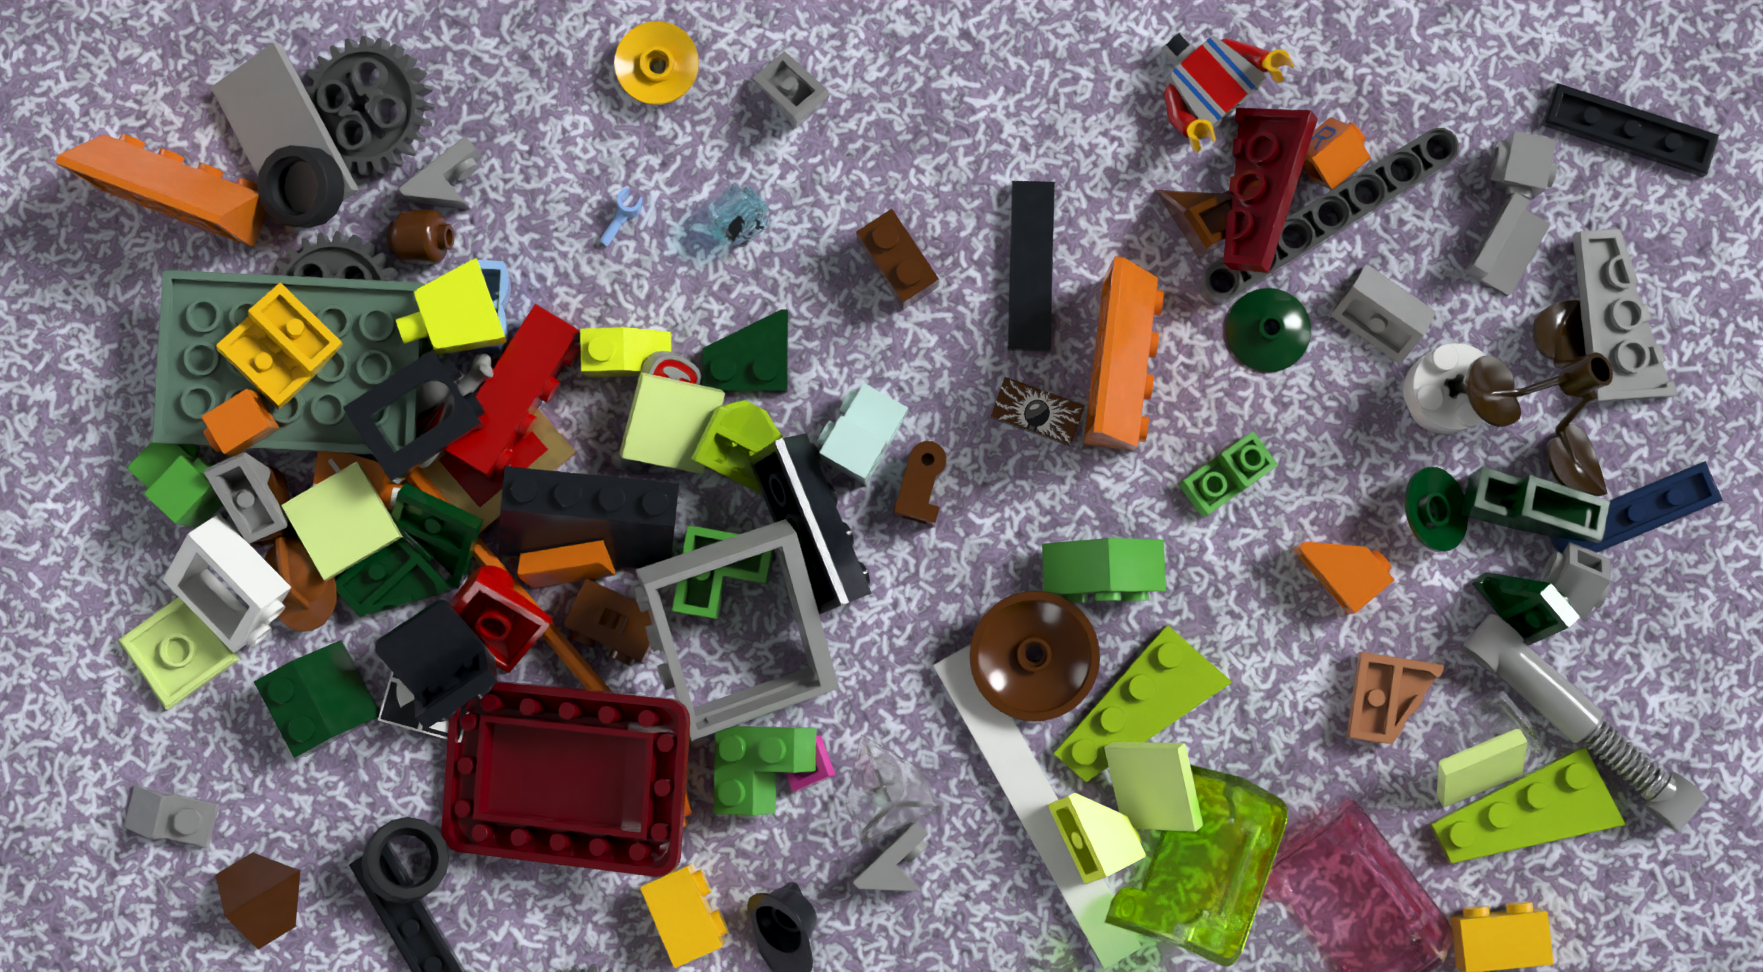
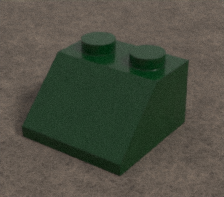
[254,640,380,758]

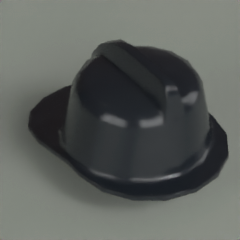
[747,882,817,972]

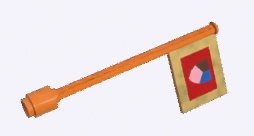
[406,409,612,692]

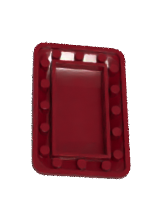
[441,681,690,877]

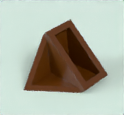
[1155,190,1233,259]
[215,852,301,949]

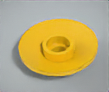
[614,21,699,105]

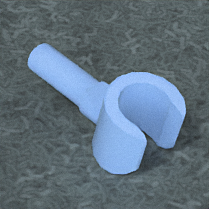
[599,188,642,246]

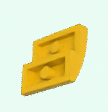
[216,283,343,410]

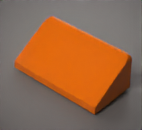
[517,540,615,589]

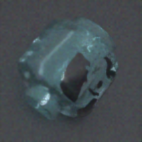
[707,184,771,247]

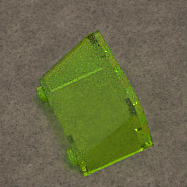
[1105,764,1288,967]

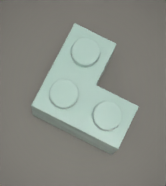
[817,383,908,486]

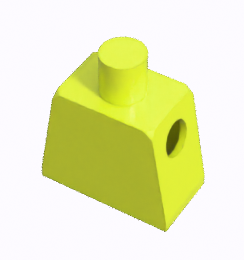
[396,258,507,354]

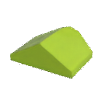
[691,400,785,495]

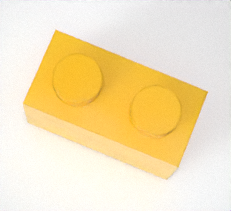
[640,863,729,969]
[1450,901,1554,972]

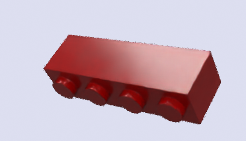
[444,304,581,481]

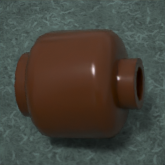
[387,210,454,265]

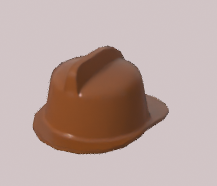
[264,533,337,632]

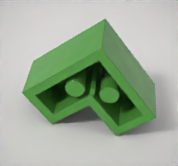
[127,442,223,528]
[672,525,775,620]
[1042,538,1166,603]
[713,726,817,816]

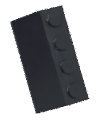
[748,433,871,615]
[498,466,679,568]

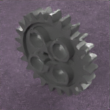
[304,36,435,176]
[275,231,399,281]

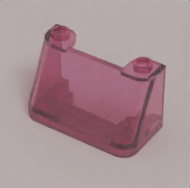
[1251,797,1453,972]

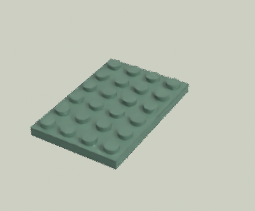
[152,270,425,454]

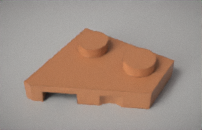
[1346,652,1444,744]

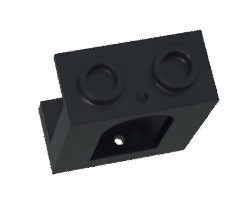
[343,350,486,484]

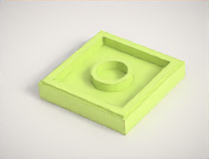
[619,372,725,474]
[281,461,402,581]
[118,597,240,710]
[1437,729,1527,808]
[1104,742,1203,831]

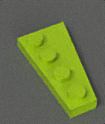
[1053,625,1232,782]
[1429,746,1626,863]

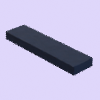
[1549,461,1723,553]

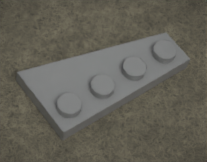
[1573,229,1678,403]

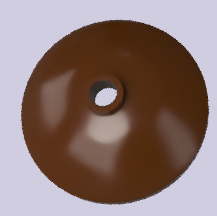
[969,591,1100,721]

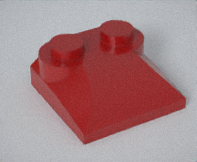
[450,565,553,673]

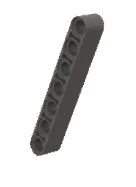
[1199,128,1459,305]

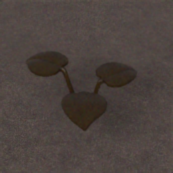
[1465,300,1613,496]

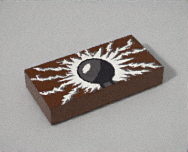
[990,377,1085,447]

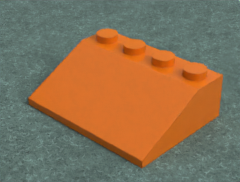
[55,133,267,248]
[1083,256,1164,451]

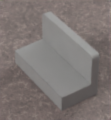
[1464,192,1550,296]
[1330,265,1435,364]

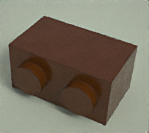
[856,208,939,310]

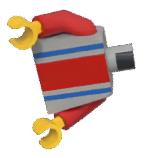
[1162,32,1294,152]

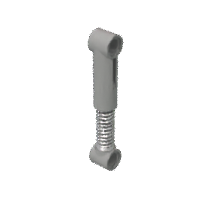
[1462,613,1707,833]

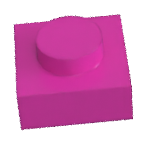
[785,735,836,792]

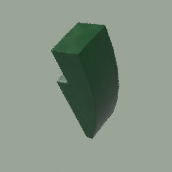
[1461,466,1610,543]

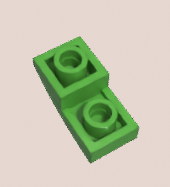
[1178,431,1278,518]

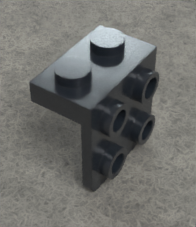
[375,599,498,729]

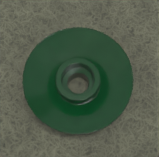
[1226,288,1311,372]
[1404,467,1468,552]

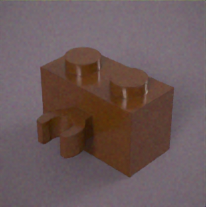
[563,578,668,666]

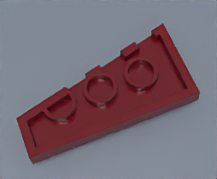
[1223,108,1318,273]

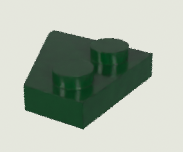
[702,309,788,392]
[391,483,483,589]
[335,537,453,617]
[1472,572,1580,646]

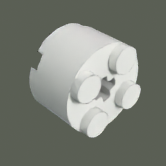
[1403,343,1486,435]

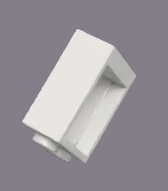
[163,514,291,653]

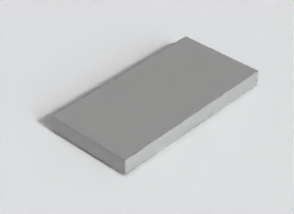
[211,43,359,233]

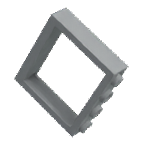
[633,519,839,741]

